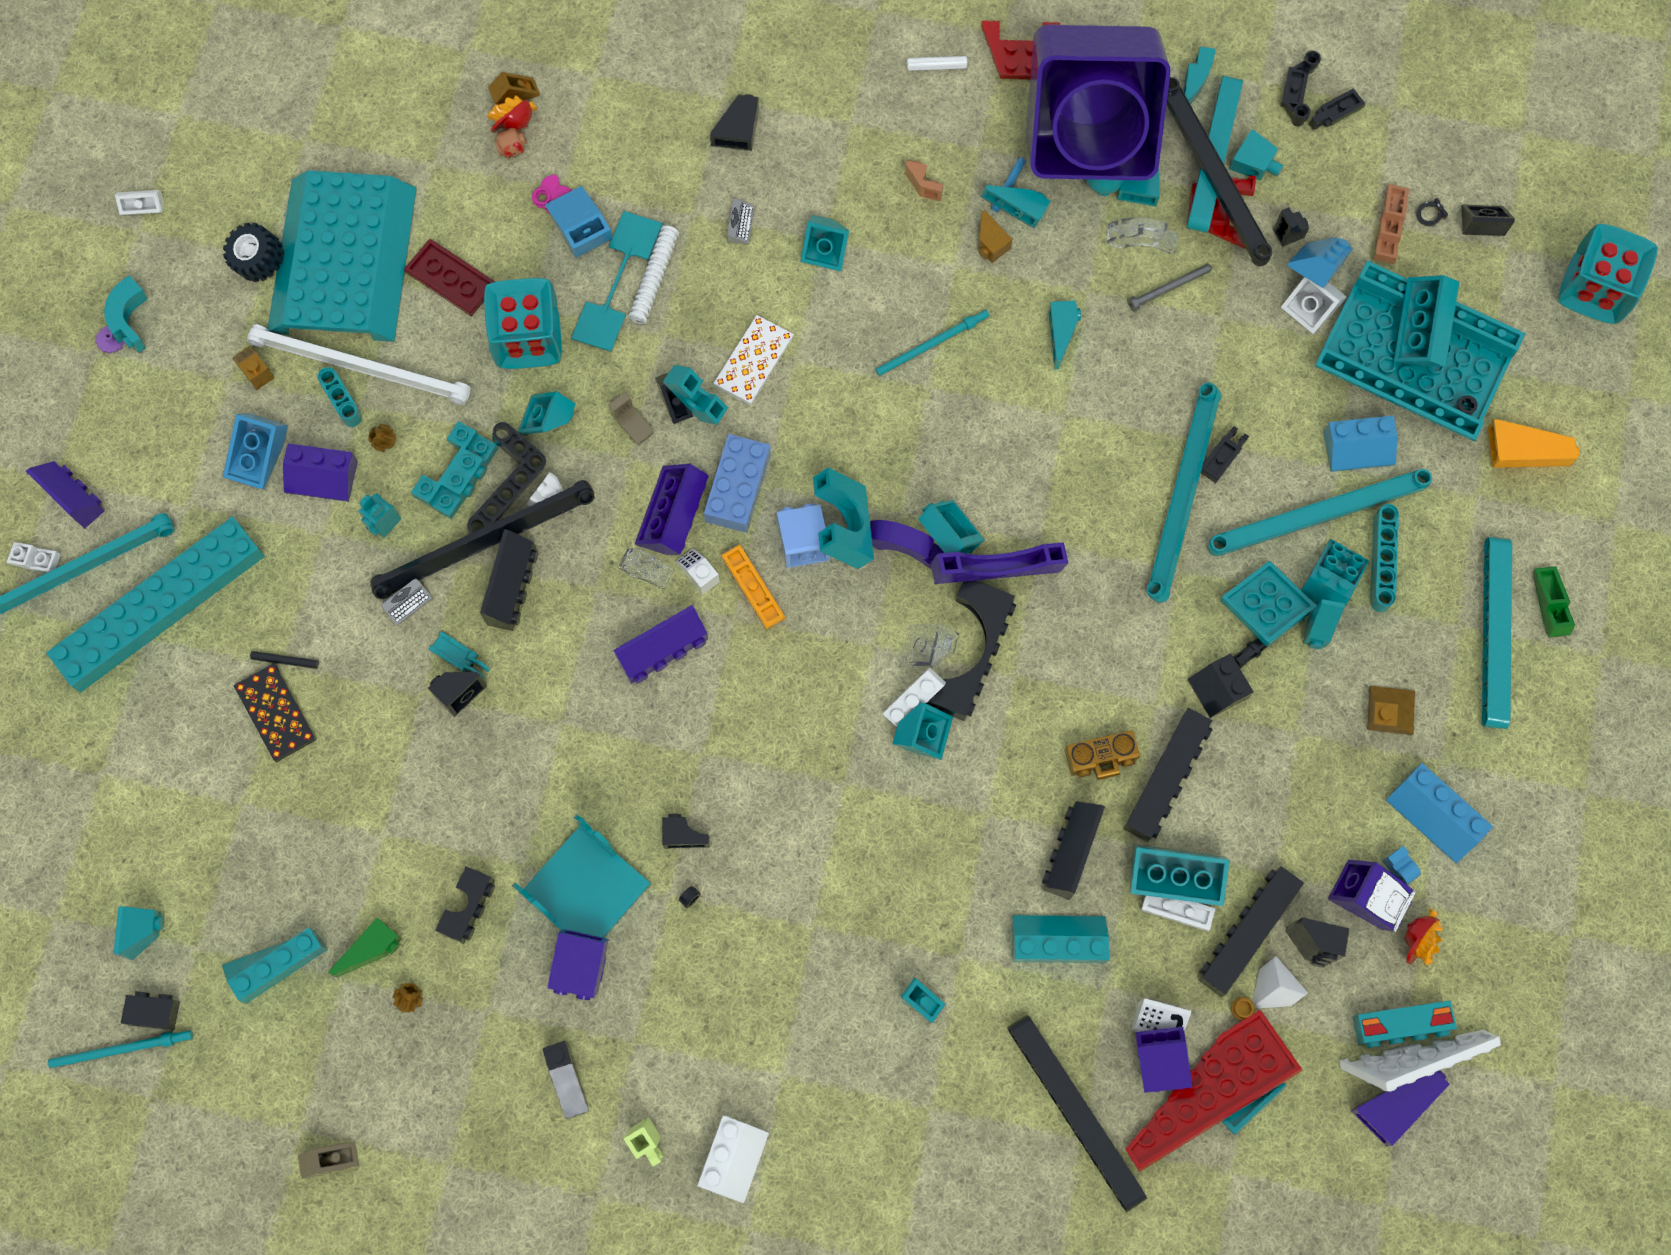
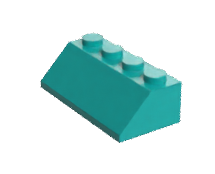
[1394,275,1460,367]
[1130,844,1230,906]
[1012,915,1110,963]

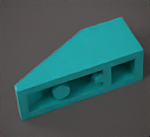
[980,185,1051,228]
[1048,300,1081,369]
[1303,599,1345,649]

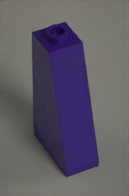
[1351,1070,1450,1147]

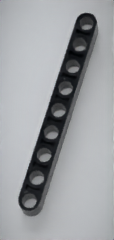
[1007,1015,1147,1212]

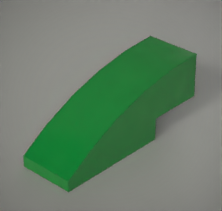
[1533,566,1575,638]

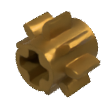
[368,423,396,452]
[392,983,423,1013]

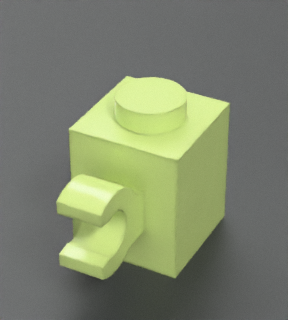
[624,1117,664,1166]

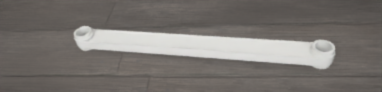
[247,324,471,405]

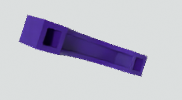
[930,542,1069,584]

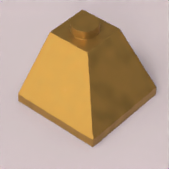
[1367,686,1415,735]

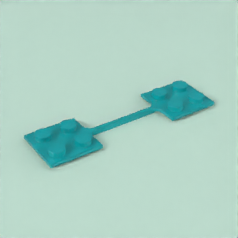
[571,211,663,352]

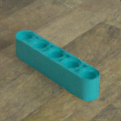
[1370,504,1399,612]

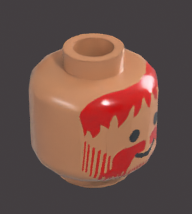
[494,128,527,159]

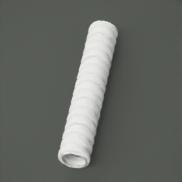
[628,225,679,324]

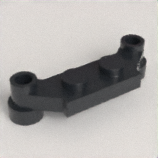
[1280,50,1321,127]

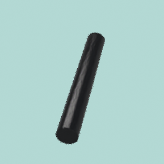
[250,651,319,669]

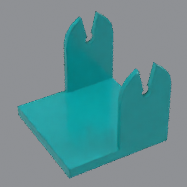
[512,814,651,938]

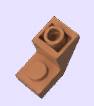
[905,160,944,201]

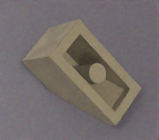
[298,1142,359,1179]

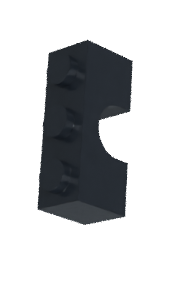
[435,866,495,944]

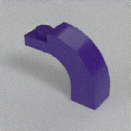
[870,520,944,569]

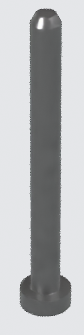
[1127,264,1212,312]

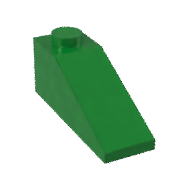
[329,918,402,978]

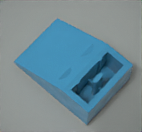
[545,186,612,258]

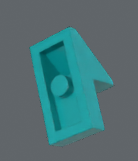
[900,978,946,1023]

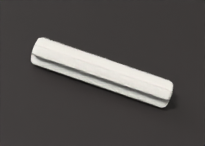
[907,56,967,71]

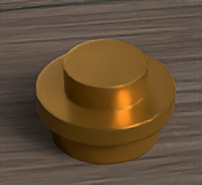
[1231,997,1255,1021]

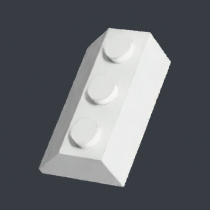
[697,1115,769,1203]

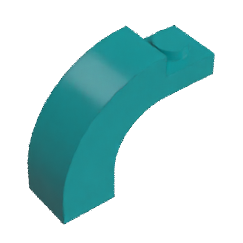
[104,275,148,353]

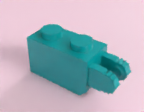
[358,493,401,538]

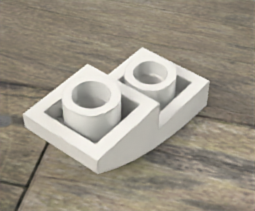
[6,542,61,573]

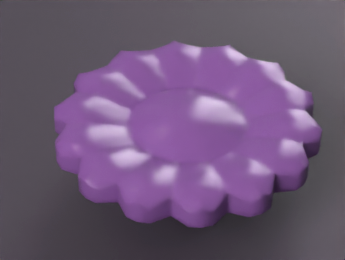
[95,326,125,354]

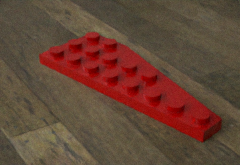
[1125,1010,1302,1172]

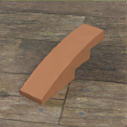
[1373,184,1409,264]

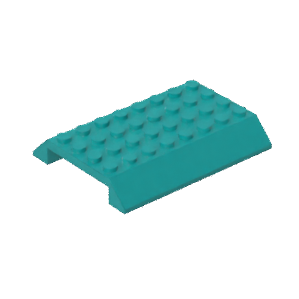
[267,170,417,342]
[1315,260,1526,442]

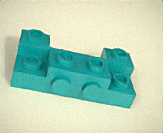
[411,421,498,520]

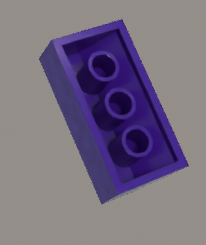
[635,464,709,555]
[613,605,708,684]

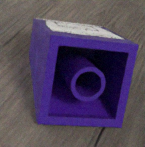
[1328,860,1416,932]

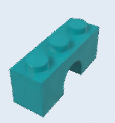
[663,365,728,425]

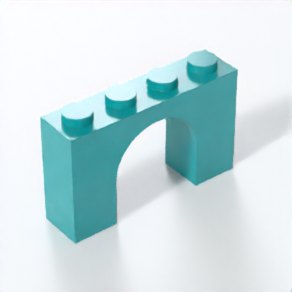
[813,467,874,569]

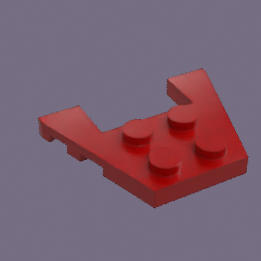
[981,21,1061,79]
[1187,176,1256,249]

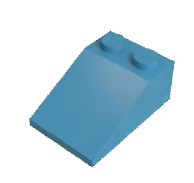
[223,413,288,489]

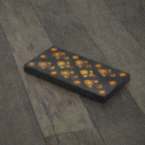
[233,663,317,763]

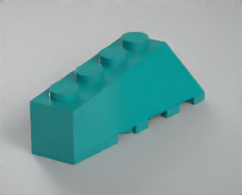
[222,927,327,1004]

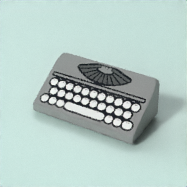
[727,198,755,245]
[381,578,433,626]

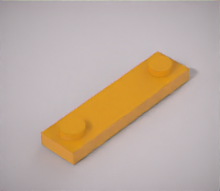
[721,545,786,630]

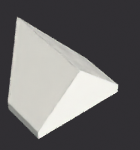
[1252,956,1308,1008]

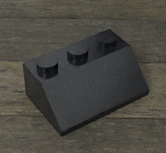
[1286,917,1350,967]

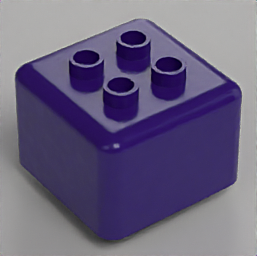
[1026,25,1171,180]

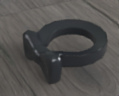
[1416,198,1448,226]

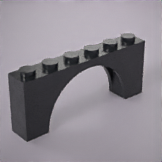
[926,581,1017,721]

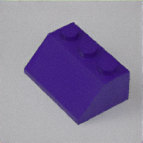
[283,443,358,502]
[26,461,104,529]

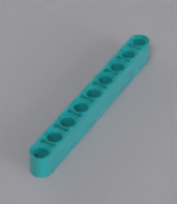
[1187,75,1243,233]
[1482,537,1512,729]

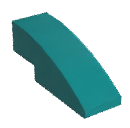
[1184,46,1216,105]

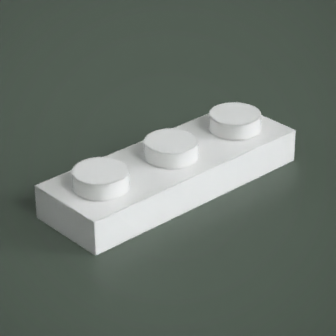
[883,667,946,727]
[1141,896,1215,932]

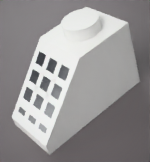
[675,548,720,595]

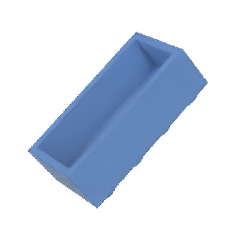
[704,434,771,533]

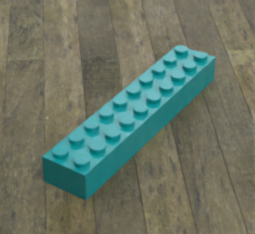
[46,516,265,693]

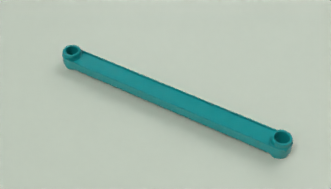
[1146,382,1222,603]
[1207,469,1432,556]
[0,513,175,614]

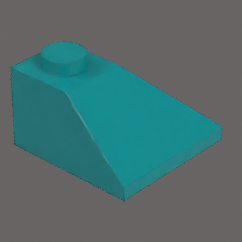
[800,215,850,271]
[518,391,576,435]
[892,702,953,760]
[113,906,164,960]

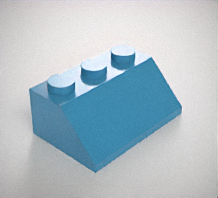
[1287,237,1353,288]
[1323,416,1398,472]

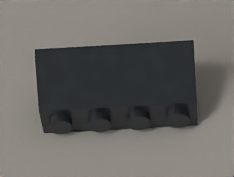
[480,529,538,631]
[1042,801,1105,900]

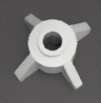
[527,472,563,506]

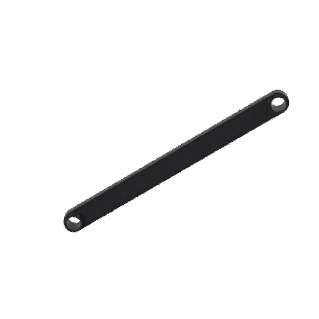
[1167,77,1272,267]
[370,480,595,599]

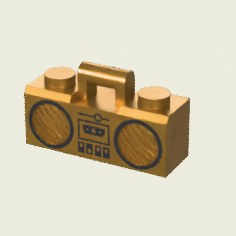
[1064,730,1140,780]

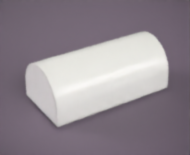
[115,190,164,215]

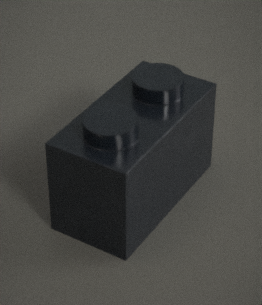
[120,991,180,1030]

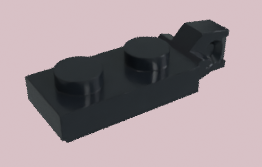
[1309,88,1365,130]

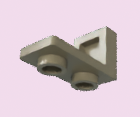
[608,392,654,445]

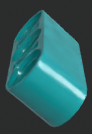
[317,367,362,427]

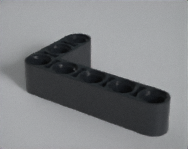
[467,422,546,534]

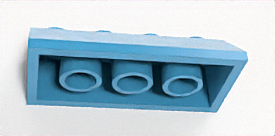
[1386,763,1493,864]

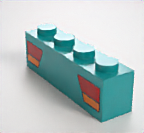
[1352,1000,1457,1048]

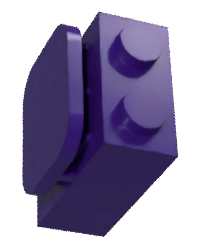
[547,929,609,1000]
[1135,1026,1192,1093]

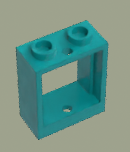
[918,500,985,554]

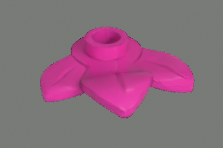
[532,175,572,215]

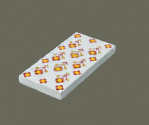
[713,315,794,406]

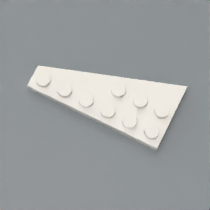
[1339,1030,1501,1091]

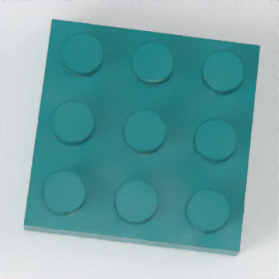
[1220,561,1317,647]

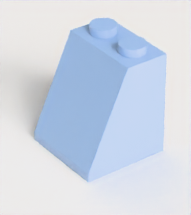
[777,503,830,568]

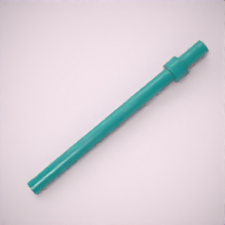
[875,309,990,376]
[48,1030,193,1068]

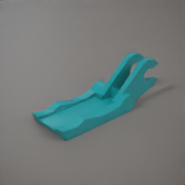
[428,631,490,679]

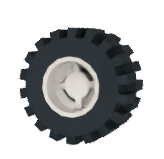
[223,222,284,282]

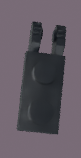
[1201,426,1249,483]

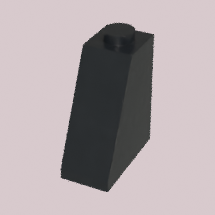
[710,94,759,151]

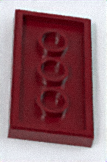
[404,238,495,317]

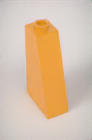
[1487,419,1579,468]

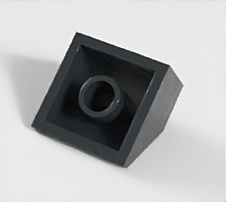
[1187,653,1254,718]
[428,672,487,717]

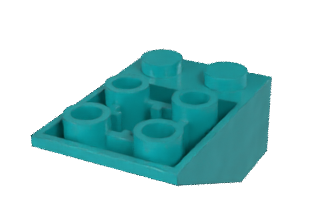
[1301,539,1369,606]

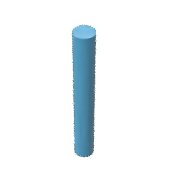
[991,158,1026,213]

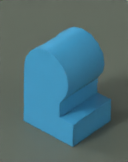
[1382,846,1421,885]

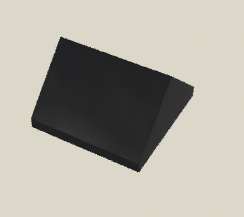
[1461,204,1515,236]

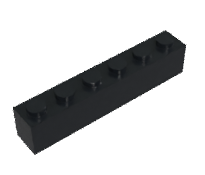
[1124,708,1213,842]
[1199,866,1304,997]

